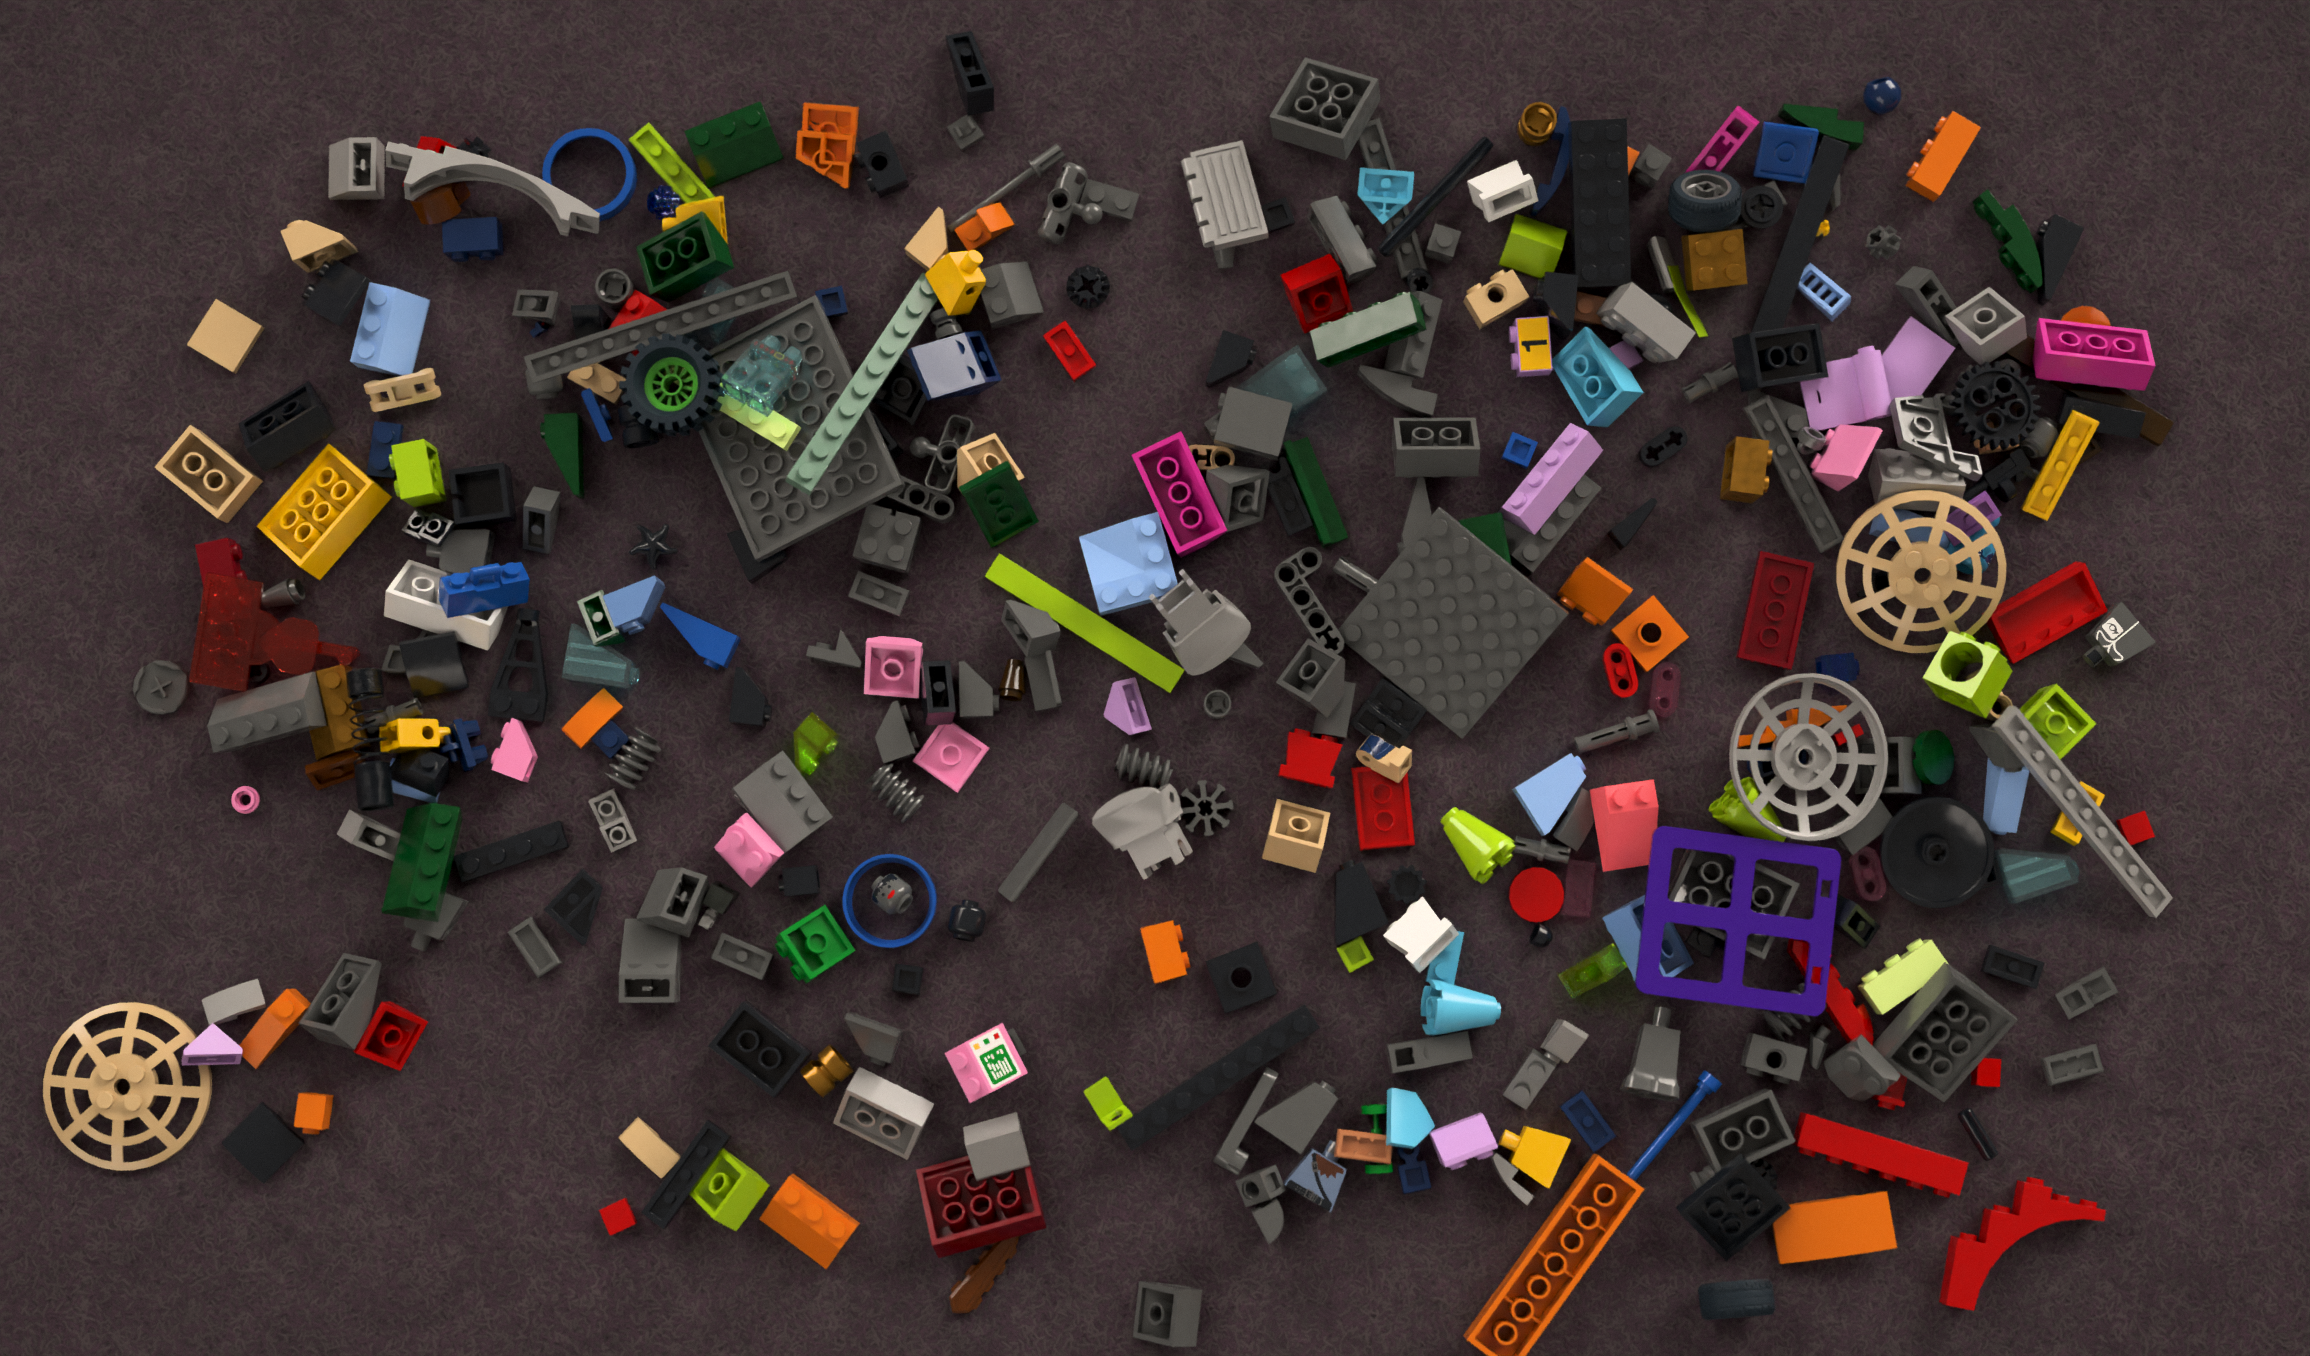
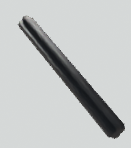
[1378,136,1493,257]

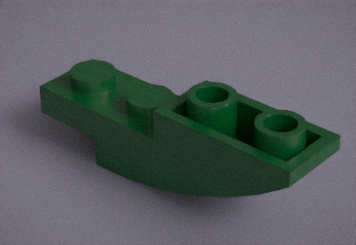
[1973,189,2042,294]

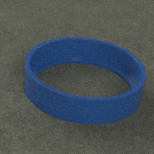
[542,128,637,221]
[842,854,937,948]

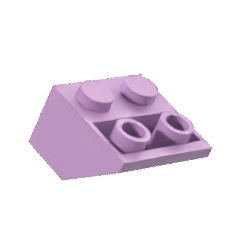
[1429,1113,1498,1170]

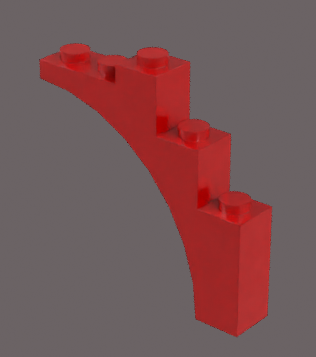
[1939,1177,2106,1311]

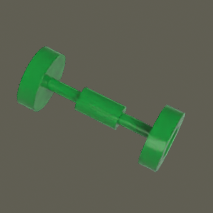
[1361,1104,1393,1174]

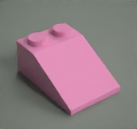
[1809,424,1883,491]

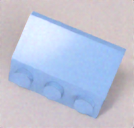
[350,282,430,376]

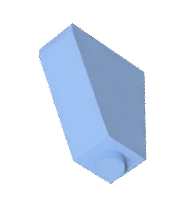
[1512,753,1586,836]
[1983,758,2029,835]

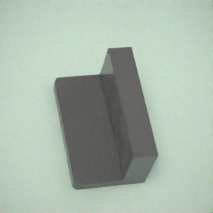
[1024,650,1063,712]

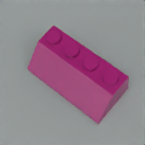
[2033,318,2155,391]
[1132,432,1228,557]

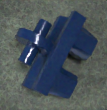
[438,718,488,772]

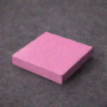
[913,722,990,793]

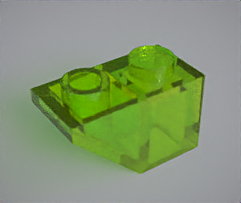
[794,712,839,777]

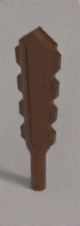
[949,1235,1021,1313]

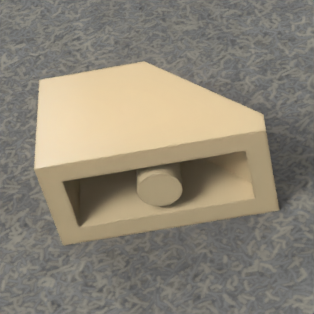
[904,206,949,271]

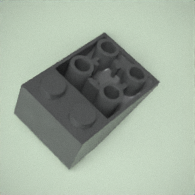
[619,919,681,1003]

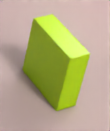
[1336,935,1374,973]

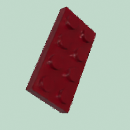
[1736,551,1814,671]

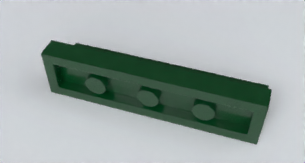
[1282,437,1348,549]

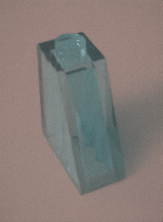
[562,624,639,690]
[1994,849,2079,904]

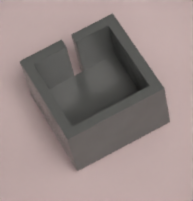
[853,504,923,574]

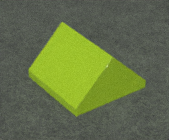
[1498,214,1567,279]

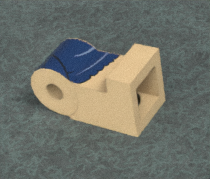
[1356,735,1412,783]

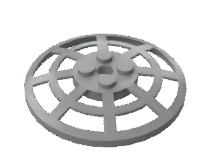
[1729,673,1888,841]

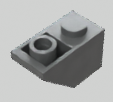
[875,700,920,765]

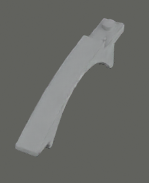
[385,142,600,236]

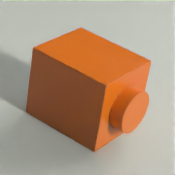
[294,1092,334,1134]

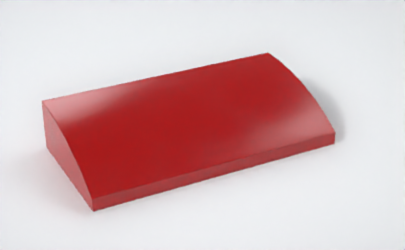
[1982,561,2108,664]

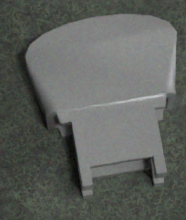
[1149,569,1251,676]
[1092,783,1193,880]

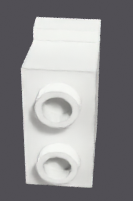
[1467,160,1538,222]
[1383,897,1459,973]

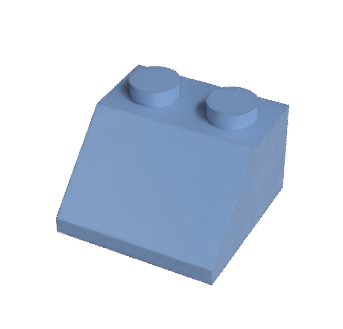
[603,575,665,635]

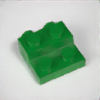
[775,905,856,984]

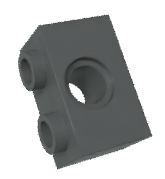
[1740,1033,1807,1085]

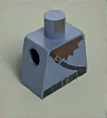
[1283,1140,1347,1212]

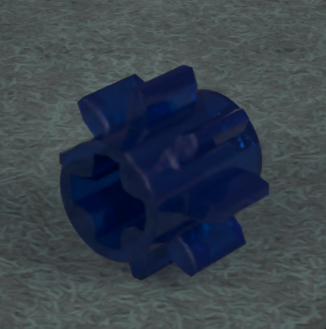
[647,185,681,220]

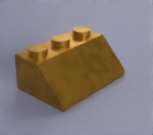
[310,664,371,761]

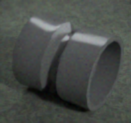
[595,268,637,312]

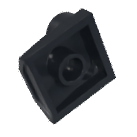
[872,355,928,425]

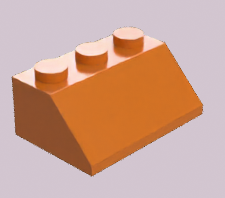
[760,1174,860,1269]

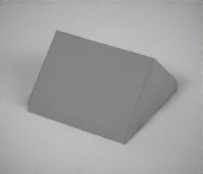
[963,1112,1031,1181]

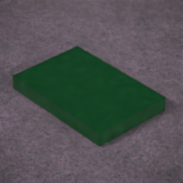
[959,460,1039,548]

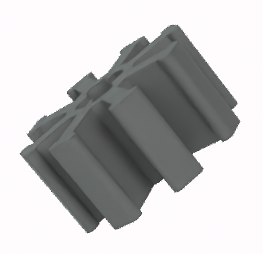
[1180,780,1233,837]

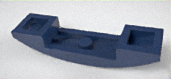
[1530,106,1570,216]

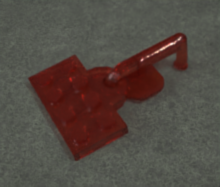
[189,572,360,692]

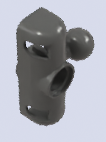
[1038,162,1103,245]
[910,415,975,496]

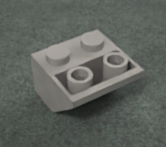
[329,137,385,200]

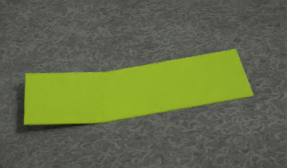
[1668,265,1708,338]

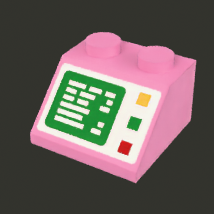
[945,1023,1028,1103]

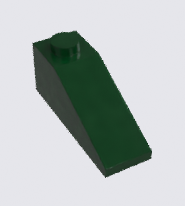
[540,413,584,499]

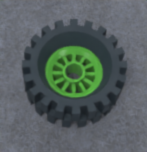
[619,333,725,437]

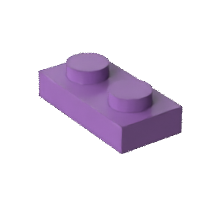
[1943,491,2002,547]

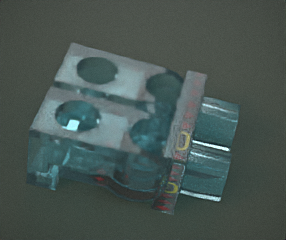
[721,334,802,417]

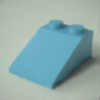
[1552,327,1643,427]

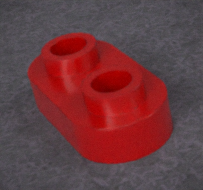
[1602,643,1638,698]

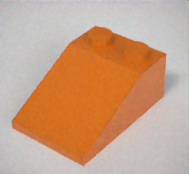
[1557,557,1633,626]
[1140,920,1191,983]

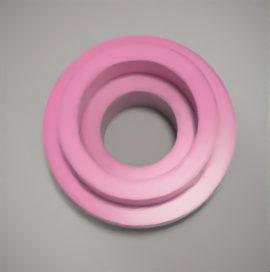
[231,786,260,814]

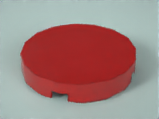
[1508,867,1564,922]

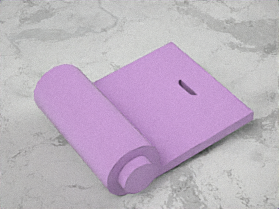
[1800,346,1892,431]

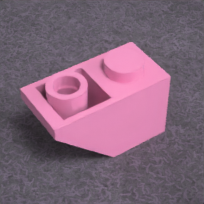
[491,718,538,783]

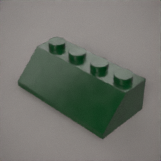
[381,803,463,922]

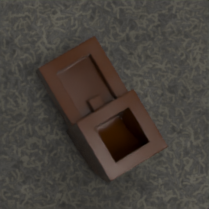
[410,181,471,225]

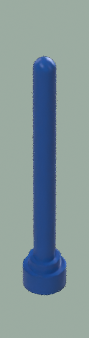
[1627,1070,1722,1181]

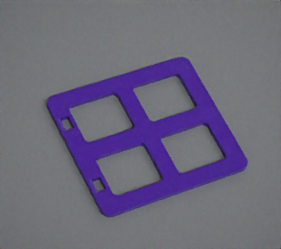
[1635,826,1841,1016]

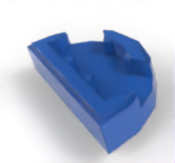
[581,388,613,442]

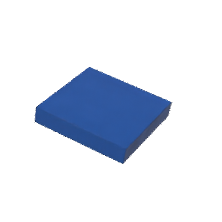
[1753,122,1819,184]

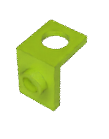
[1083,1076,1133,1131]

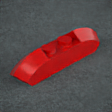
[1787,939,1873,1046]

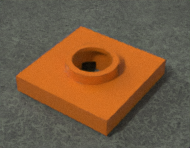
[1610,595,1689,673]

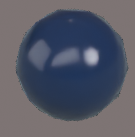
[1863,77,1901,115]

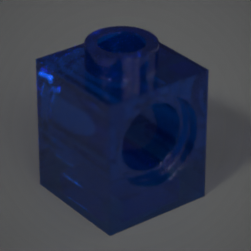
[1815,653,1860,685]

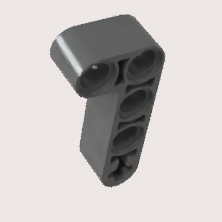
[1273,547,1344,655]

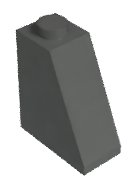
[1254,1080,1338,1154]

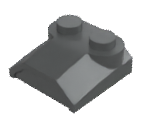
[1823,1035,1901,1102]

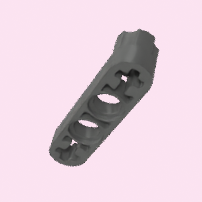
[1213,1067,1279,1175]

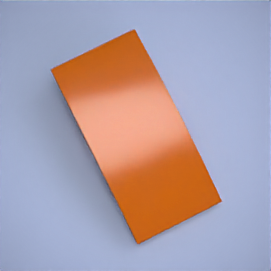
[1772,1191,1897,1264]

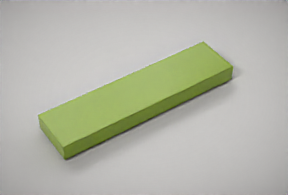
[629,123,715,204]

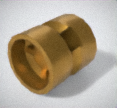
[1517,102,1557,146]
[800,1044,853,1097]

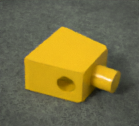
[662,196,728,245]
[925,250,986,316]
[379,719,451,753]
[1499,1126,1571,1188]

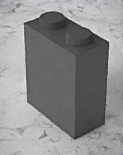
[1210,386,1293,461]

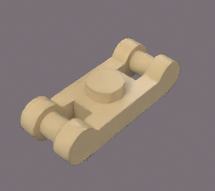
[364,368,441,412]

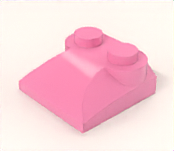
[864,636,923,699]
[714,813,784,888]

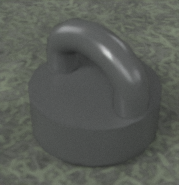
[1797,427,1826,455]

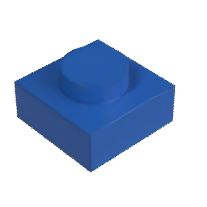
[1501,432,1538,469]

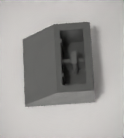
[636,867,710,937]

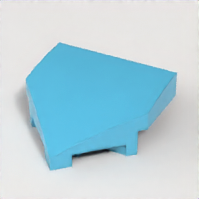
[1357,168,1414,225]
[1386,1088,1435,1149]

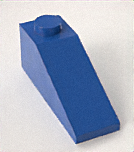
[660,602,741,670]

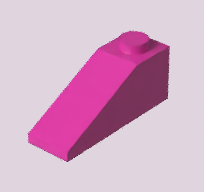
[1685,106,1759,173]

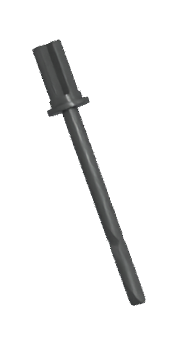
[948,143,1066,233]

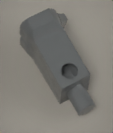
[1620,1007,1680,1102]

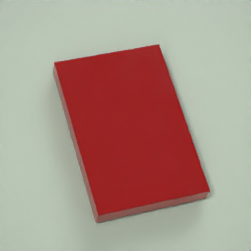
[1351,766,1415,851]

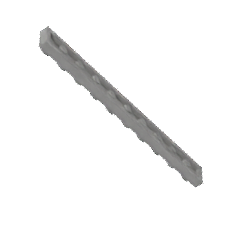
[1992,706,2173,918]

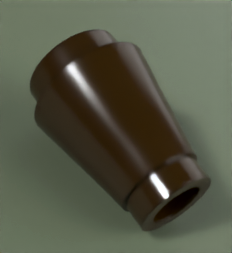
[998,659,1025,701]

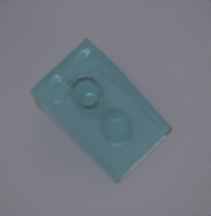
[1237,345,1327,420]

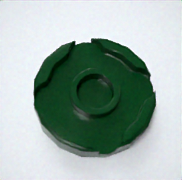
[1913,730,1954,785]

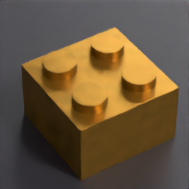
[1681,229,1747,290]
[1720,436,1772,503]

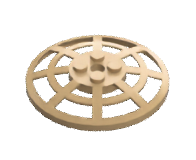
[1836,490,2006,653]
[43,1002,212,1171]

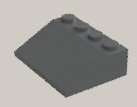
[1668,849,1800,960]
[1873,962,2017,1102]

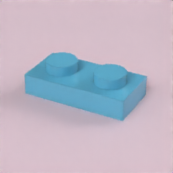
[1425,931,1464,985]

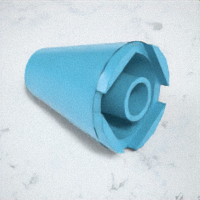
[1421,979,1501,1036]

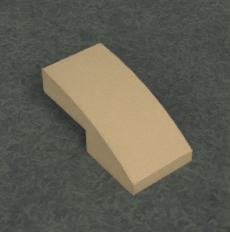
[619,1117,681,1179]

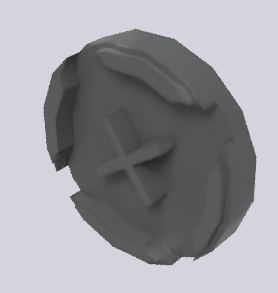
[133,660,190,715]

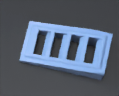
[1797,263,1851,321]

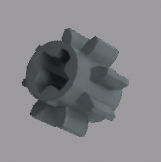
[1865,225,1901,260]

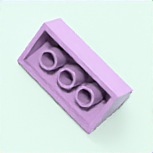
[1497,423,1603,535]

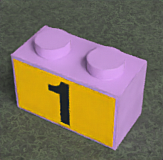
[1509,316,1553,377]

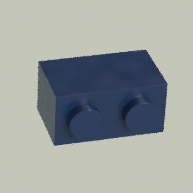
[442,217,503,262]

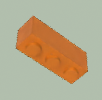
[1905,111,1981,202]

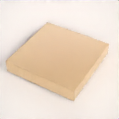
[187,299,264,374]

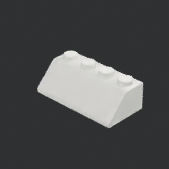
[384,560,508,651]

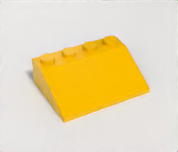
[257,443,392,581]

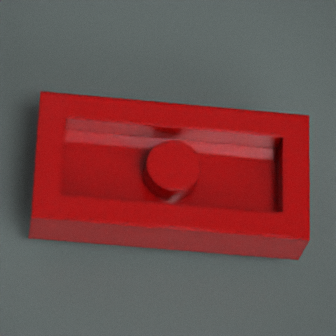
[1043,320,1096,382]

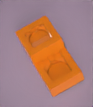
[562,688,623,749]

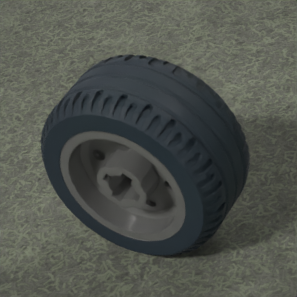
[1668,170,1742,233]
[1698,1279,1776,1320]

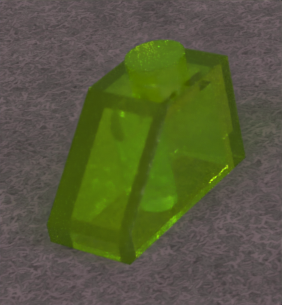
[1558,943,1628,998]

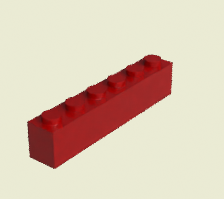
[1792,1112,1968,1198]

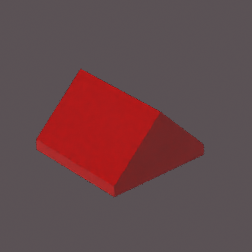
[354,1001,428,1071]

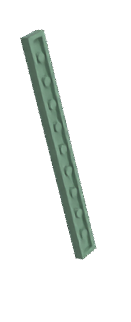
[785,272,939,496]

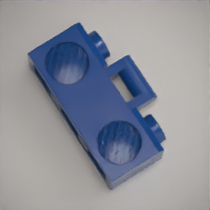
[439,562,530,618]

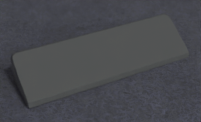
[998,803,1079,902]

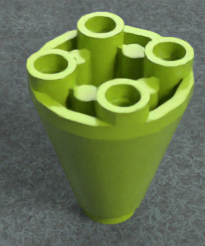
[1708,777,1786,842]
[1440,807,1516,884]

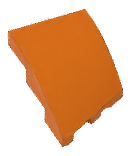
[796,103,859,188]

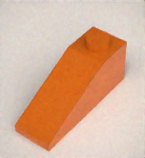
[239,989,311,1069]

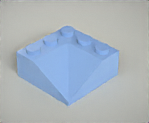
[1079,512,1178,616]

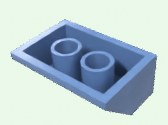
[1602,895,1694,981]

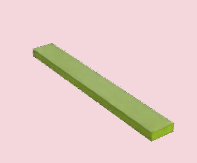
[985,553,1185,693]

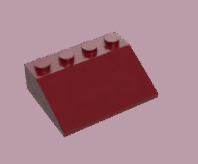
[916,1156,1047,1258]

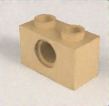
[1463,269,1529,329]

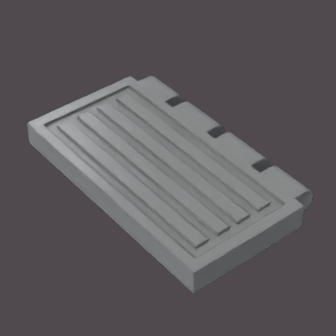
[1181,140,1269,251]

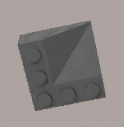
[1269,57,1381,160]

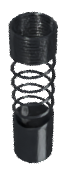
[346,668,394,811]

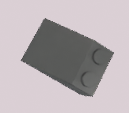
[298,953,382,1049]

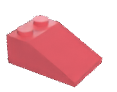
[1589,779,1658,872]

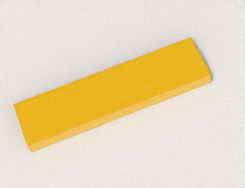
[2021,410,2100,521]

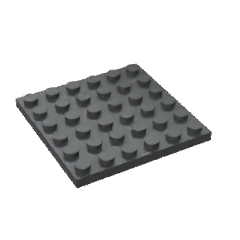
[1338,507,1569,739]

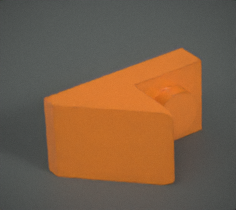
[954,202,1015,252]

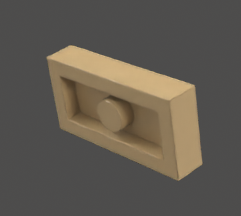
[567,363,626,405]

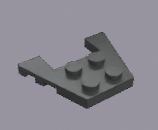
[1889,393,1983,481]

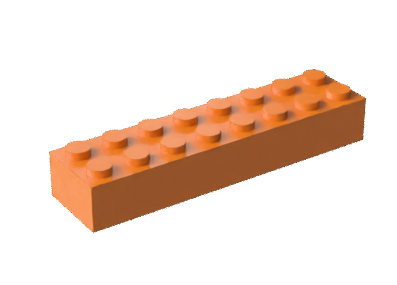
[1463,1153,1644,1356]

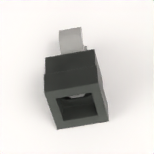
[698,881,739,930]

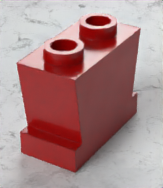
[1278,728,1342,789]

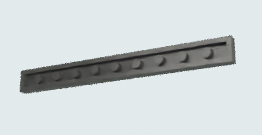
[524,271,797,384]

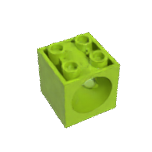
[1923,631,2013,718]
[2019,684,2096,759]

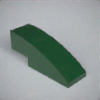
[1778,104,1864,150]

